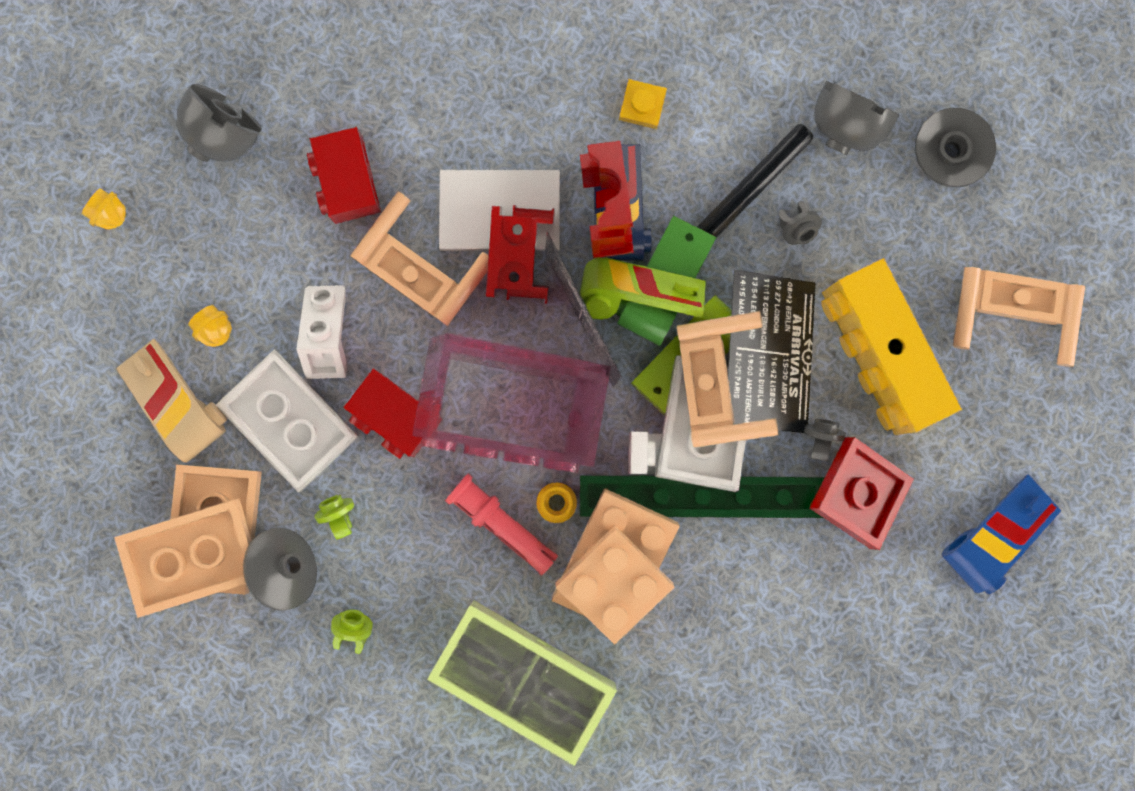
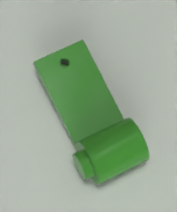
[615,215,717,346]

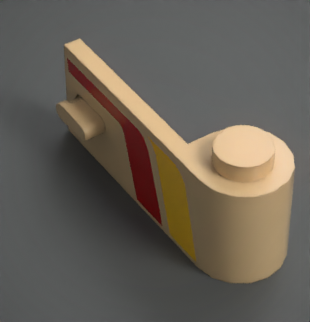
[116,339,227,463]

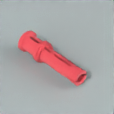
[445,473,558,576]

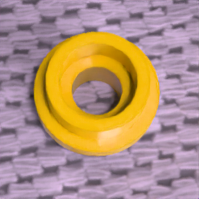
[536,482,577,523]

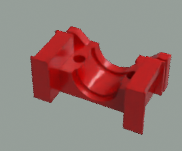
[580,140,634,258]
[486,205,555,304]

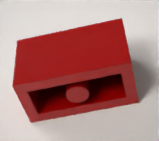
[307,127,382,224]
[343,368,442,459]

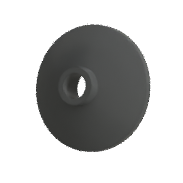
[915,107,996,187]
[243,528,317,611]

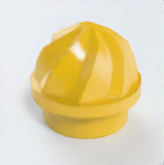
[81,188,126,230]
[188,305,232,347]

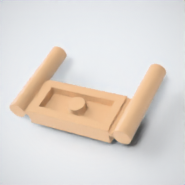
[350,191,488,326]
[953,267,1085,367]
[677,311,778,447]

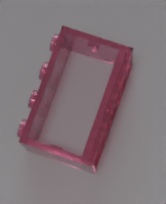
[412,333,611,473]

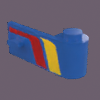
[941,474,1061,594]

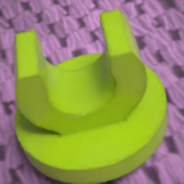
[314,495,355,540]
[331,610,373,654]

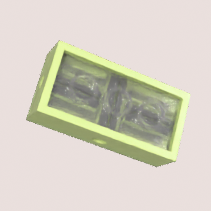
[427,600,617,766]

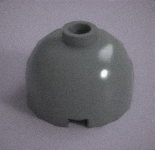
[814,80,900,155]
[176,84,262,162]

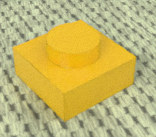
[619,79,667,129]

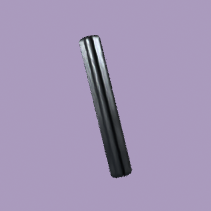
[697,124,814,237]

